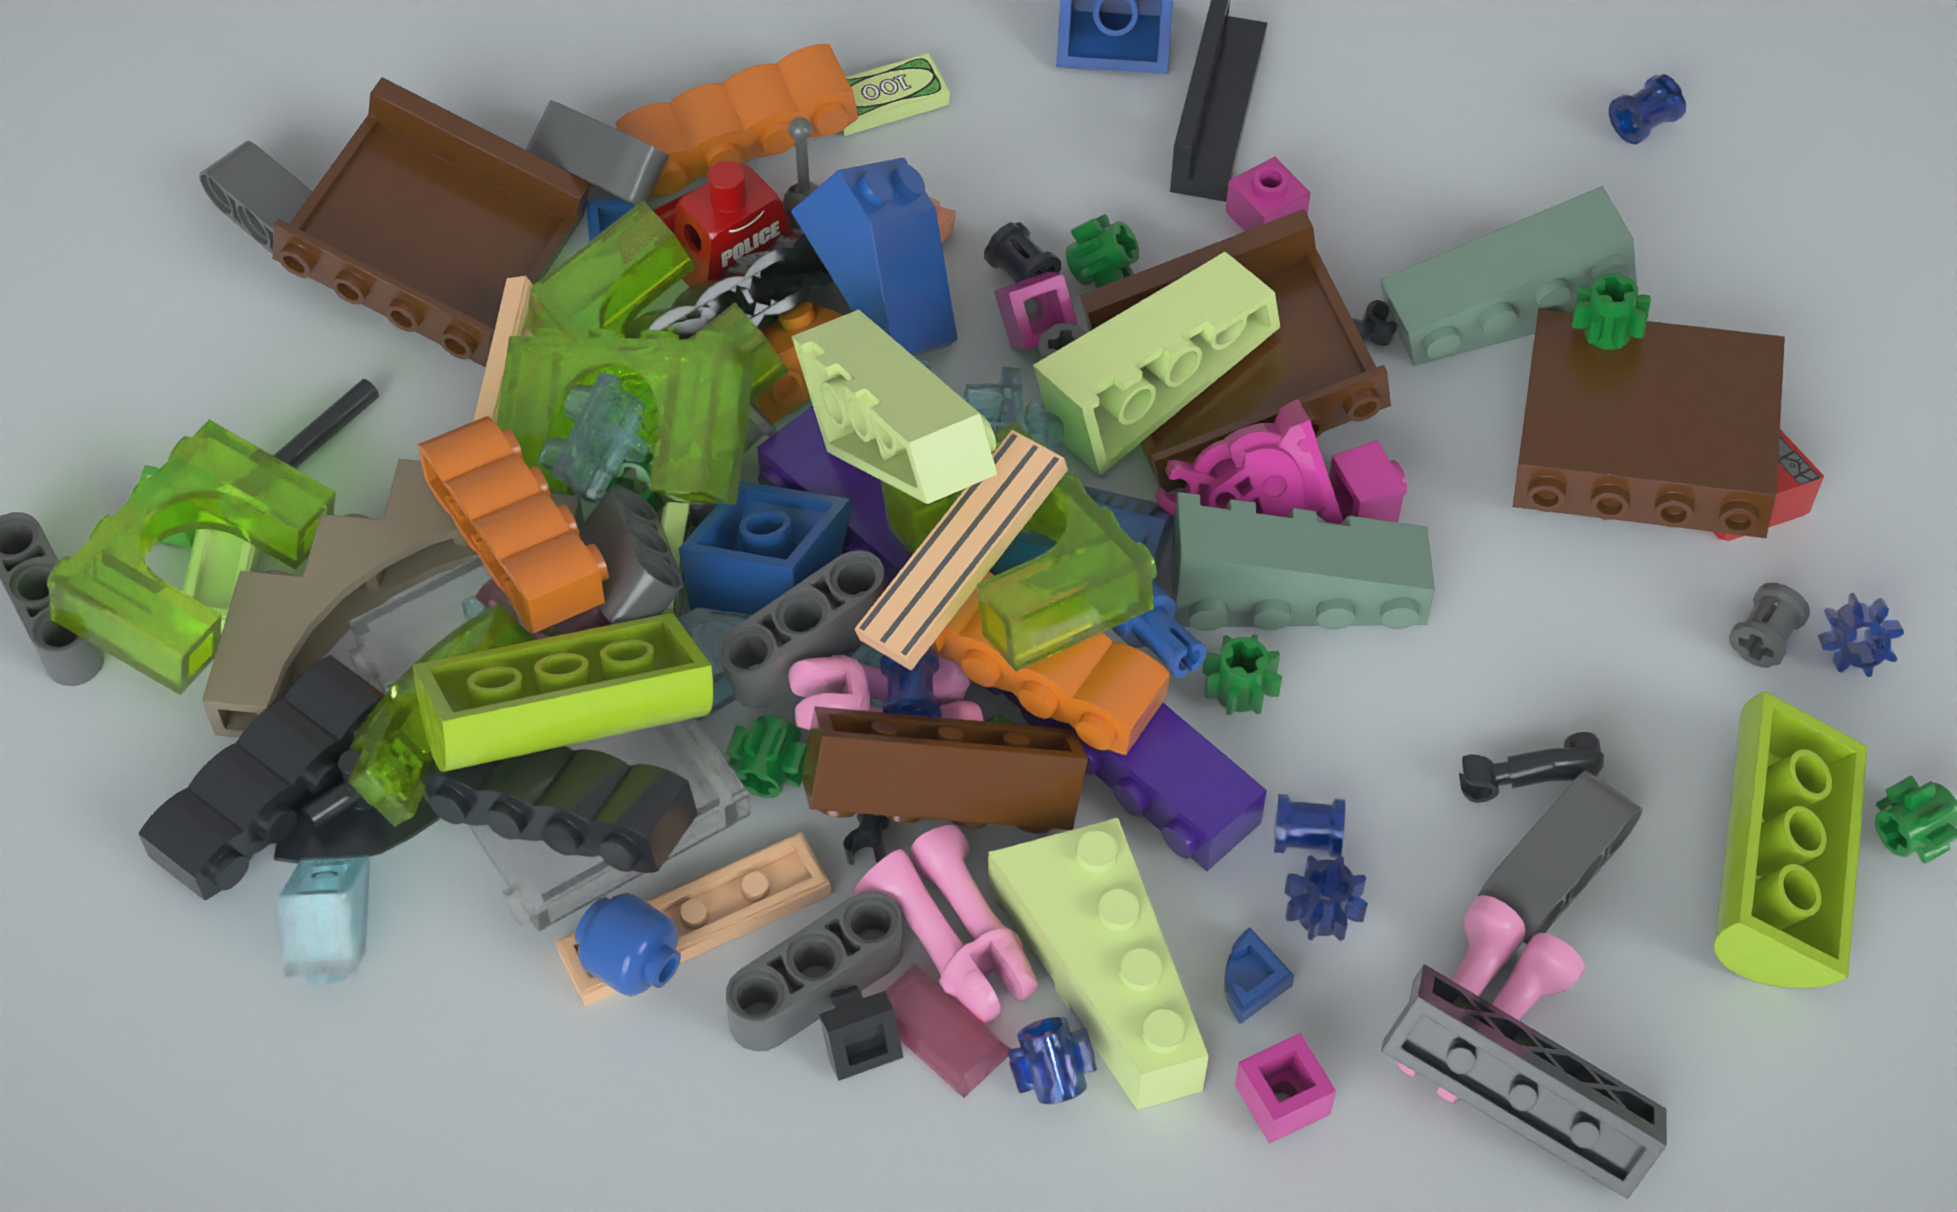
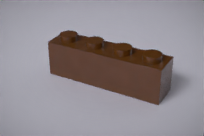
[802,706,1088,834]

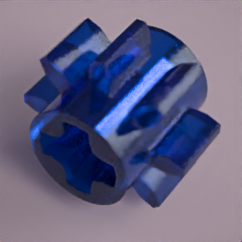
[1818,593,1904,677]
[1284,855,1368,941]
[1008,1017,1098,1104]

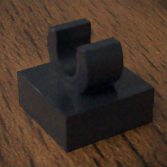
[819,985,904,1081]

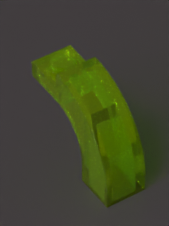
[349,602,535,827]

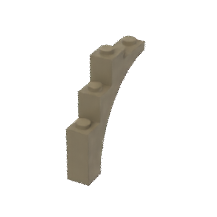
[202,459,584,737]

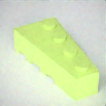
[1033,252,1280,476]
[792,310,997,504]
[988,818,1209,1110]

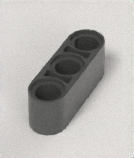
[525,100,669,209]
[199,141,313,279]
[579,484,684,624]
[0,512,104,686]
[718,550,889,709]
[1478,770,1643,944]
[726,891,903,1051]

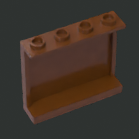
[272,77,591,367]
[1080,209,1391,492]
[1512,309,1785,538]

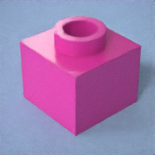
[1225,156,1311,232]
[994,272,1079,351]
[1329,440,1407,522]
[1235,1033,1336,1144]

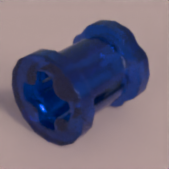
[1608,74,1686,145]
[880,647,942,717]
[1273,793,1345,858]

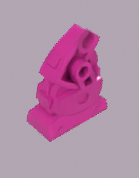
[1155,399,1343,525]

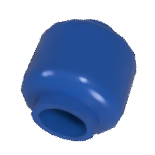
[575,893,681,997]

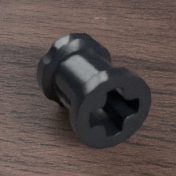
[984,222,1062,283]

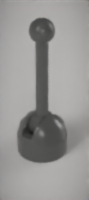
[782,117,819,228]

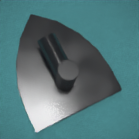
[274,747,440,866]

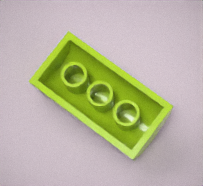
[413,612,713,772]
[1714,691,1868,989]

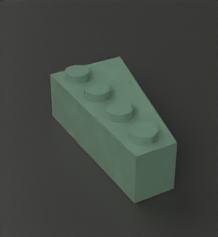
[1380,186,1637,366]
[1170,492,1435,631]

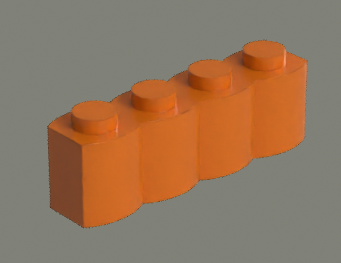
[615,44,858,197]
[417,416,609,634]
[924,571,1171,755]

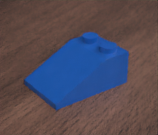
[791,157,958,356]

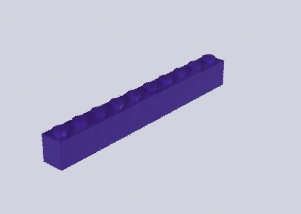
[757,406,1267,871]

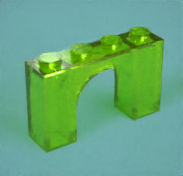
[530,200,789,463]
[497,328,756,505]
[47,419,336,695]
[881,421,1157,671]

